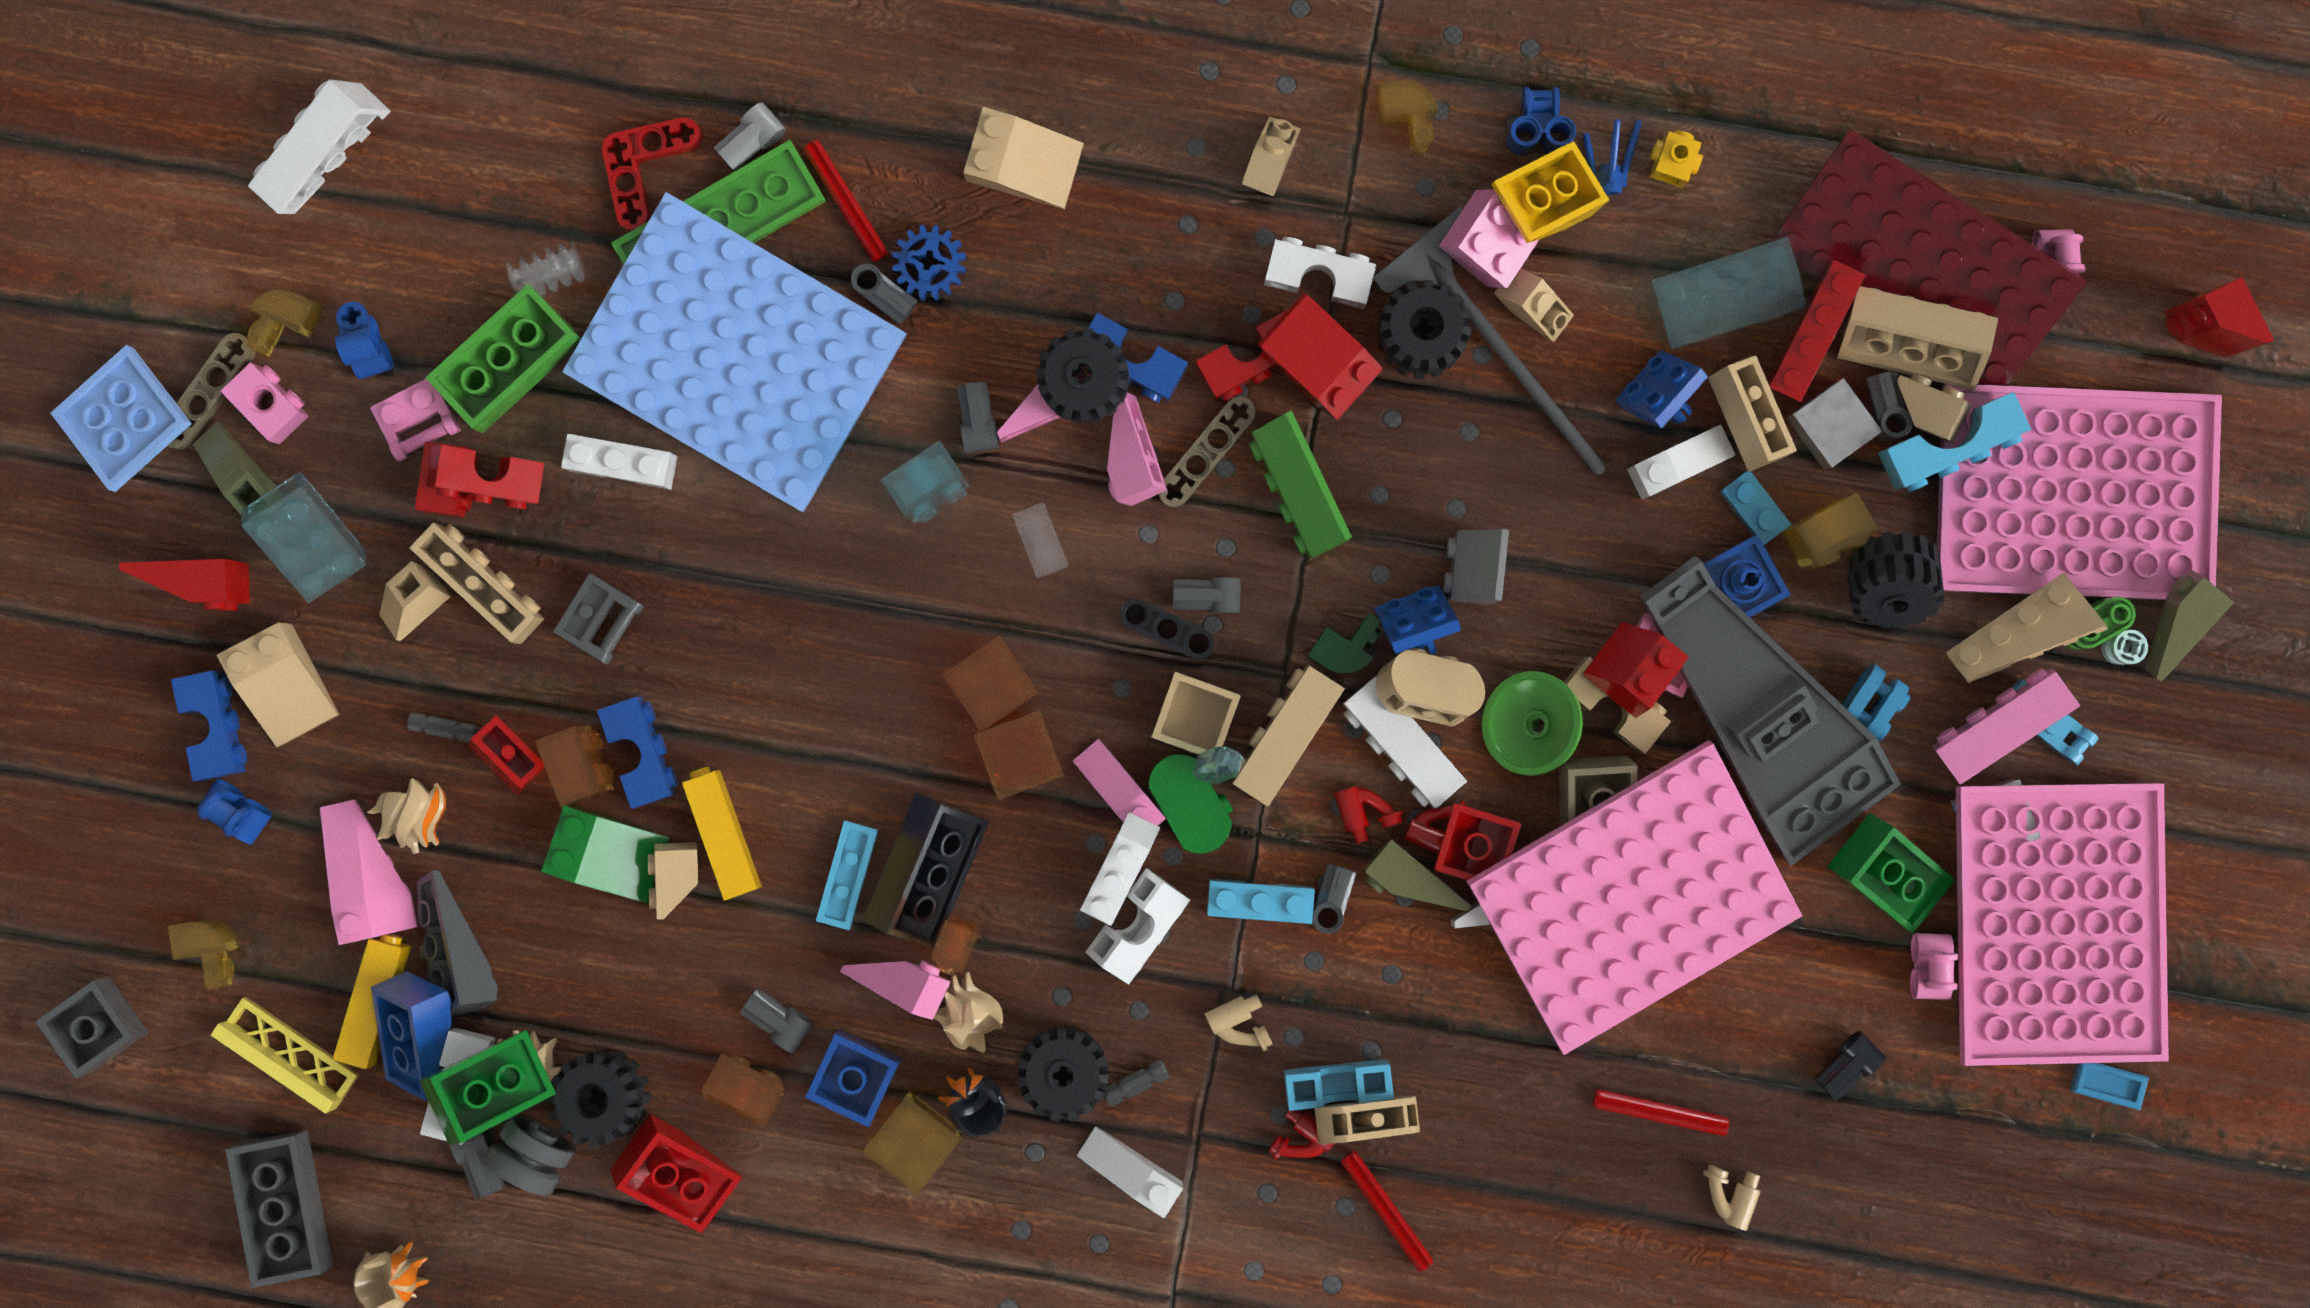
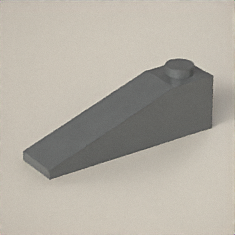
[417,870,497,1018]

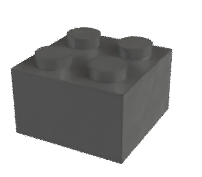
[35,977,148,1079]

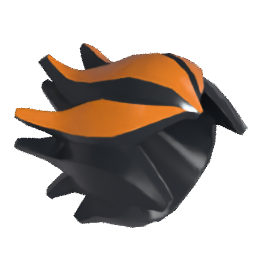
[938,1068,1007,1138]

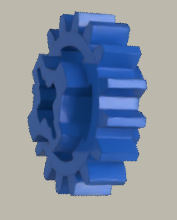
[892,225,967,301]

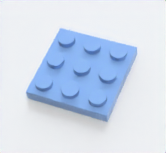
[51,345,192,492]

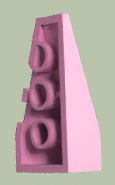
[320,800,419,945]

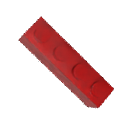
[1768,260,1866,402]

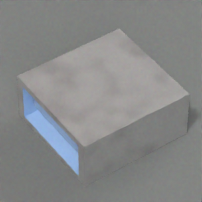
[1786,378,1882,470]

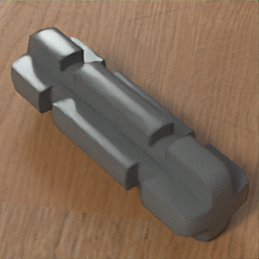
[407,712,477,743]
[1104,1060,1169,1106]

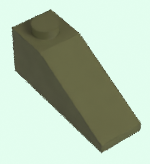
[2145,570,2234,682]
[1362,838,1472,912]

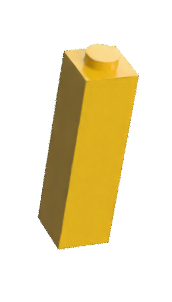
[682,766,762,901]
[332,933,412,1069]

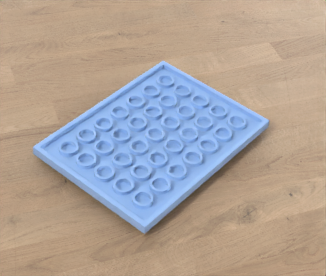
[562,192,907,512]

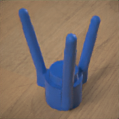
[1583,119,1642,195]

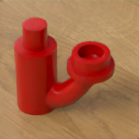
[1334,785,1403,844]
[1403,800,1469,855]
[1267,1108,1335,1160]

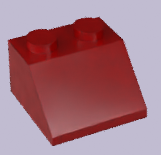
[1582,622,1689,718]
[1434,803,1522,880]

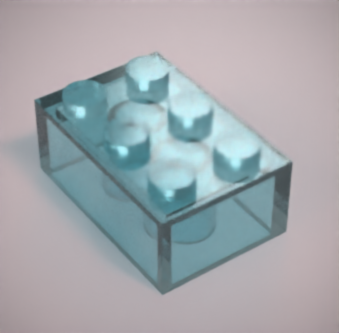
[881,441,970,524]
[241,472,367,604]

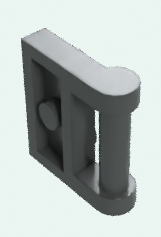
[553,573,644,665]

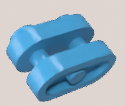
[1841,663,1910,741]

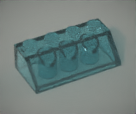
[1651,237,1806,350]

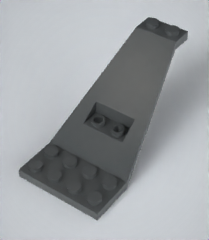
[1640,556,1901,866]

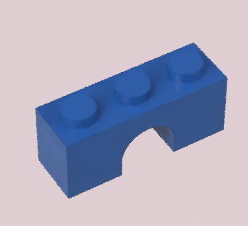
[1088,313,1188,404]
[171,670,247,782]
[597,697,678,809]

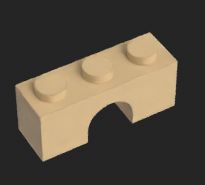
[1564,657,1671,754]

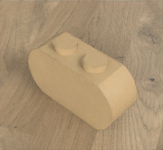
[1376,648,1485,727]
[1314,1096,1420,1144]

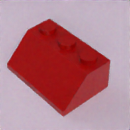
[2164,277,2274,358]

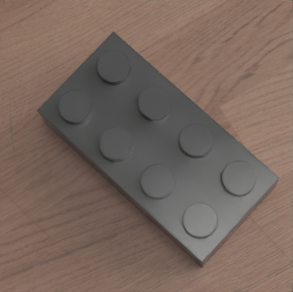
[225,1129,333,1288]

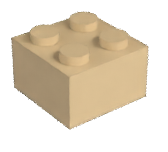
[1152,672,1241,761]

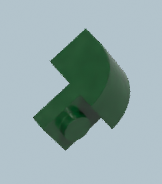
[1306,613,1381,674]

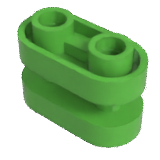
[2063,597,2136,650]

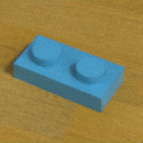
[1719,470,1791,545]

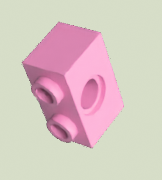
[221,362,309,444]

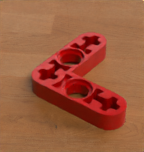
[602,118,702,232]

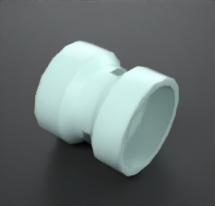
[2101,630,2148,665]

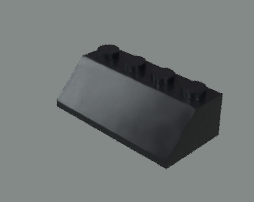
[862,792,990,949]

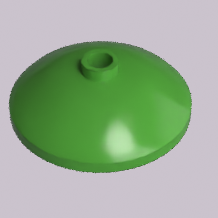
[1482,671,1583,776]

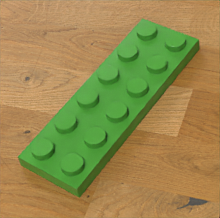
[611,140,826,264]

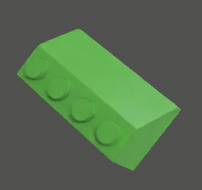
[425,284,582,433]
[1248,410,1352,559]

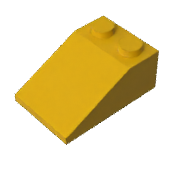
[1491,141,1609,244]

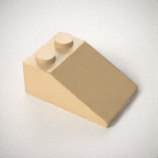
[964,107,1084,210]
[217,622,340,747]

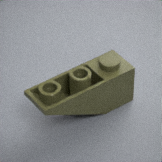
[193,421,287,522]

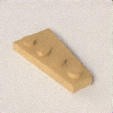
[1946,573,2108,683]

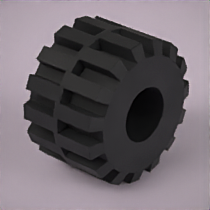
[1376,280,1472,379]
[1036,328,1130,424]
[1847,531,1945,629]
[1017,1026,1109,1122]
[547,1049,651,1147]

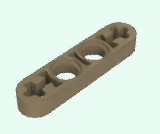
[168,333,256,450]
[1159,396,1255,508]

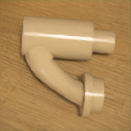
[1205,994,1273,1051]
[1703,1165,1761,1231]

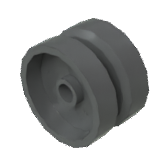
[483,1114,576,1196]

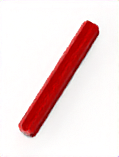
[803,140,888,262]
[1593,1089,1729,1136]
[1341,1151,1433,1272]

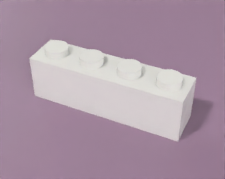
[1342,676,1467,809]

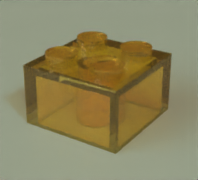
[1781,492,1878,569]
[863,1091,962,1195]

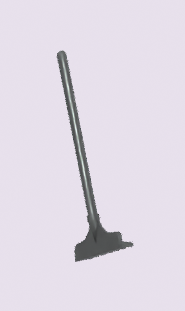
[1373,206,1606,475]

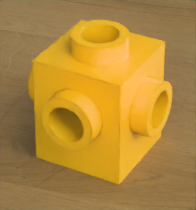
[1649,130,1703,188]

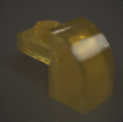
[1376,80,1438,155]
[246,289,325,357]
[168,919,240,990]

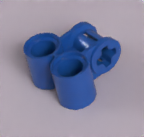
[1506,87,1576,156]
[335,301,394,380]
[196,779,273,844]

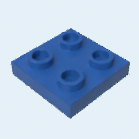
[1615,350,1708,429]
[1703,534,1791,618]
[1374,585,1461,655]

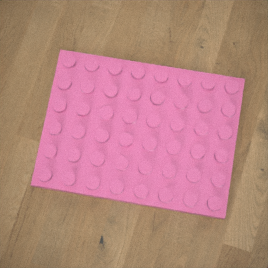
[1937,384,2222,600]
[1467,740,1802,1055]
[1956,783,2169,1066]

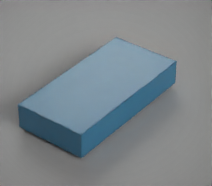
[2069,1063,2149,1110]

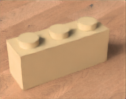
[1708,355,1797,472]

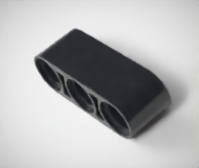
[1120,599,1214,660]

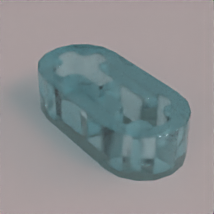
[1192,746,1244,784]

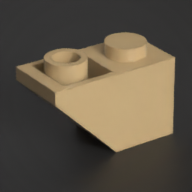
[1242,116,1301,196]
[1494,268,1574,342]
[1897,373,1971,443]
[379,561,451,641]
[648,842,698,919]

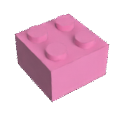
[1439,190,1539,288]

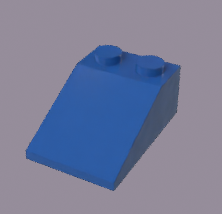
[371,971,452,1101]

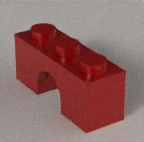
[1195,311,1287,402]
[426,445,544,510]

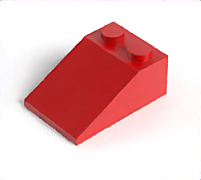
[1257,293,1383,420]
[119,559,250,612]
[610,1114,742,1233]

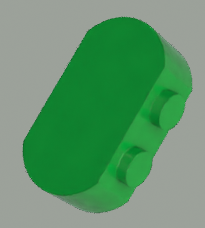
[1149,754,1234,854]

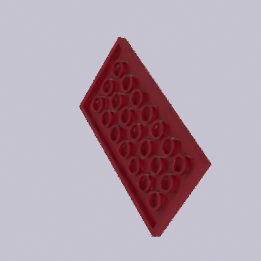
[1768,129,2087,386]

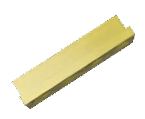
[211,997,360,1114]

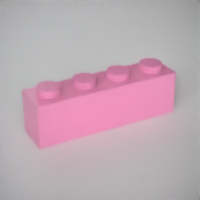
[1932,668,2080,785]

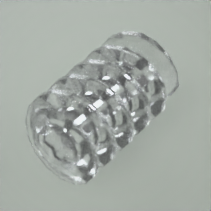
[505,240,585,296]

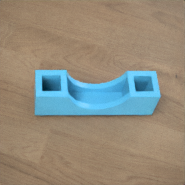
[1878,392,2032,492]

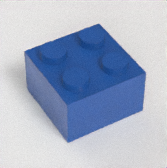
[805,1029,902,1127]

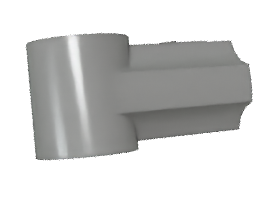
[714,102,786,172]

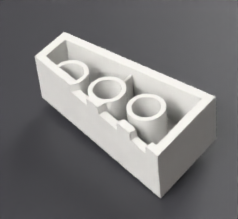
[248,79,391,214]

